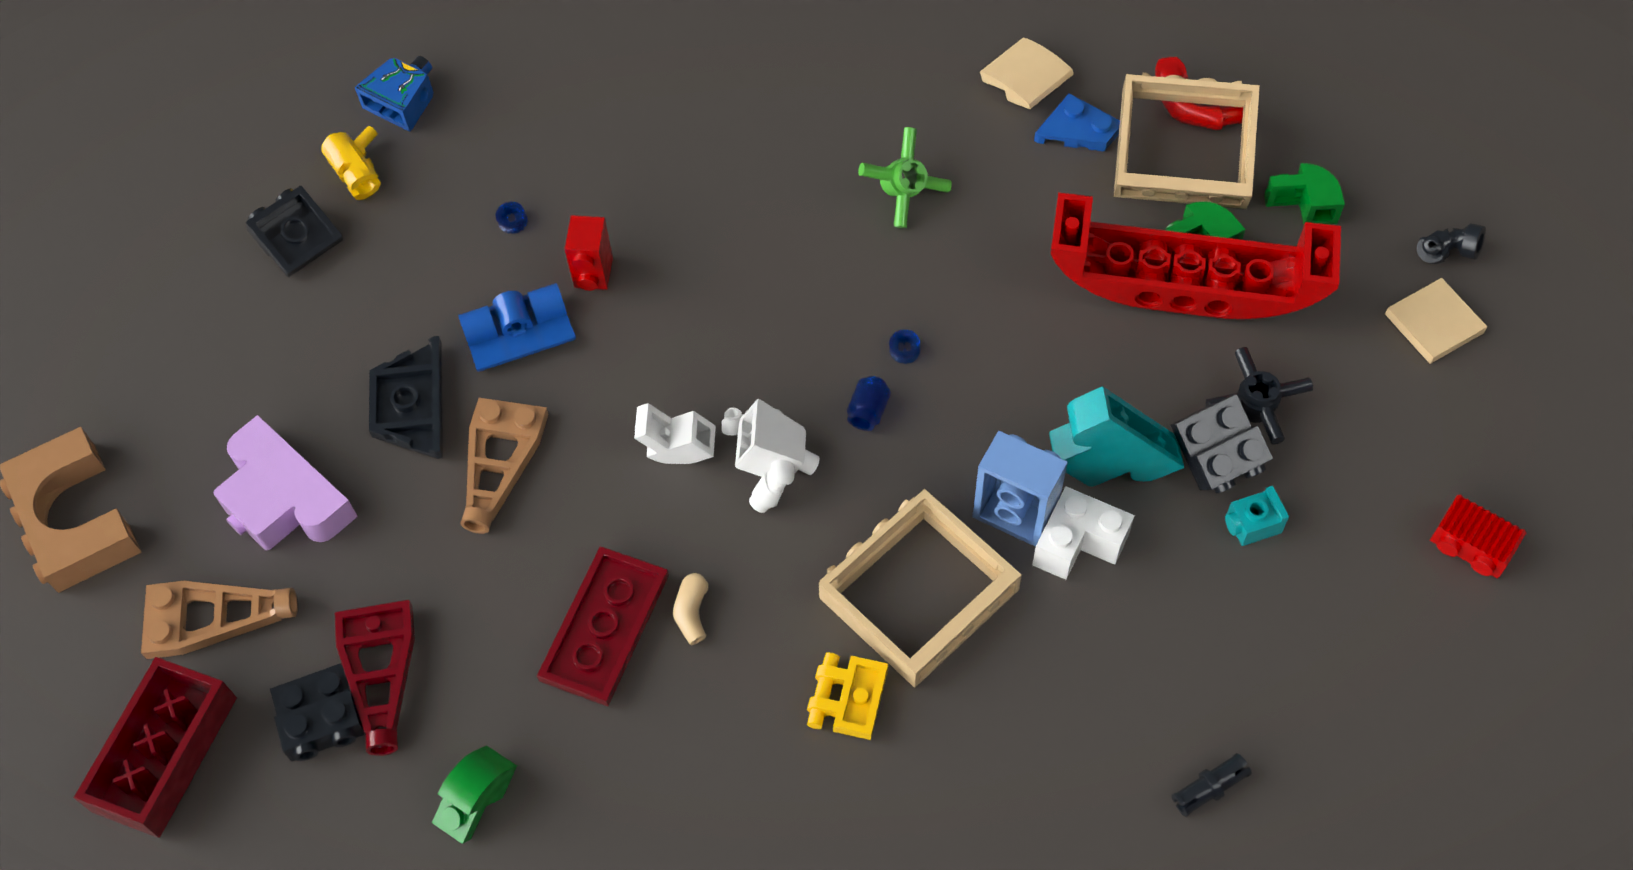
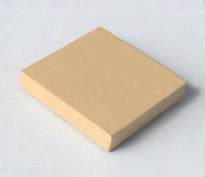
[1385,278,1488,364]

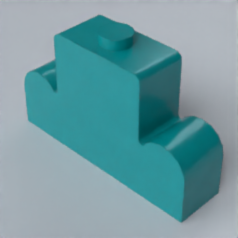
[1049,386,1184,487]

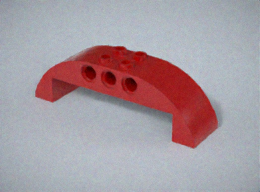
[1051,192,1341,319]

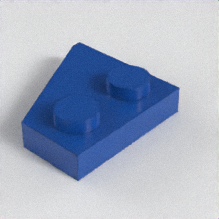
[1034,94,1120,151]

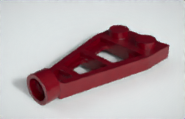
[335,600,415,756]

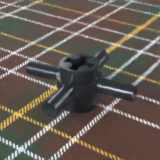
[1206,347,1313,444]

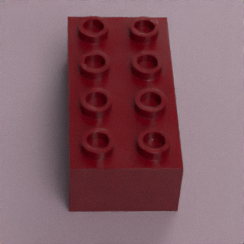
[73,657,237,838]

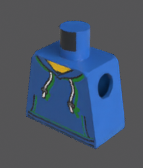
[355,56,434,132]

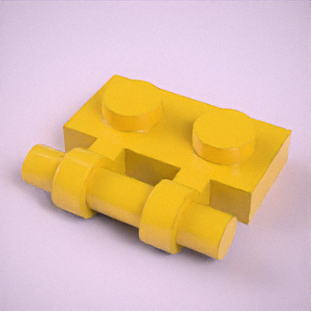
[807,652,888,740]

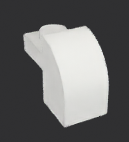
[634,403,716,464]

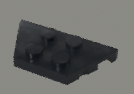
[369,336,443,459]

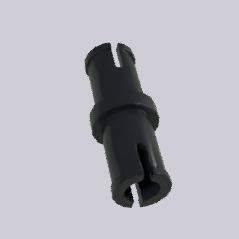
[1171,753,1252,817]

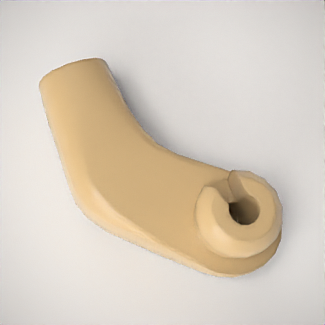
[673,573,708,645]

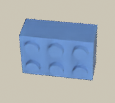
[973,430,1068,547]

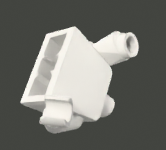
[722,399,820,513]

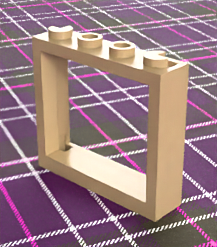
[1113,72,1260,209]
[819,489,1022,688]

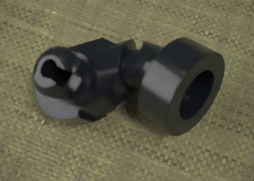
[1417,223,1486,264]

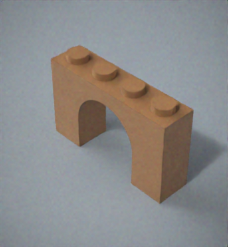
[0,427,141,593]

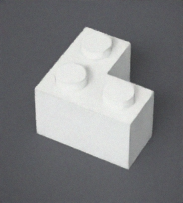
[1032,486,1135,580]

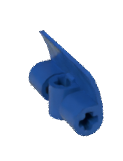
[458,283,576,372]

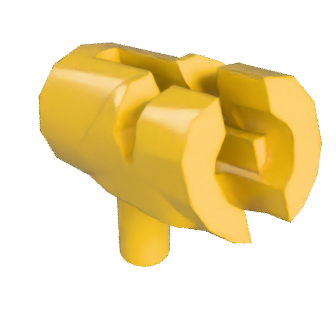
[322,126,381,200]

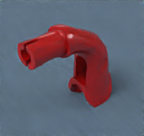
[1155,57,1243,130]

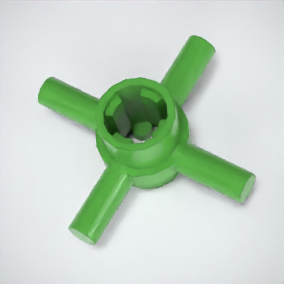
[858,127,952,228]

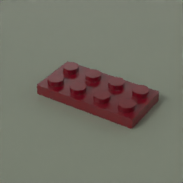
[537,546,669,706]

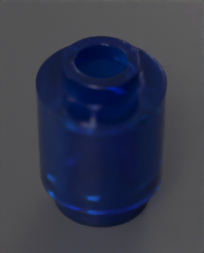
[847,376,891,431]

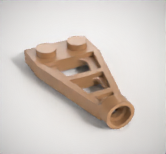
[461,398,549,534]
[141,581,298,659]

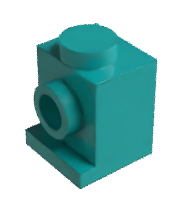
[1225,486,1289,546]

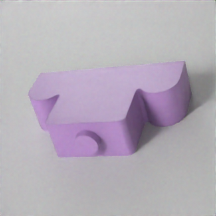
[213,415,358,550]

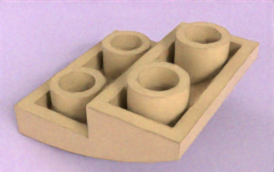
[980,37,1073,109]

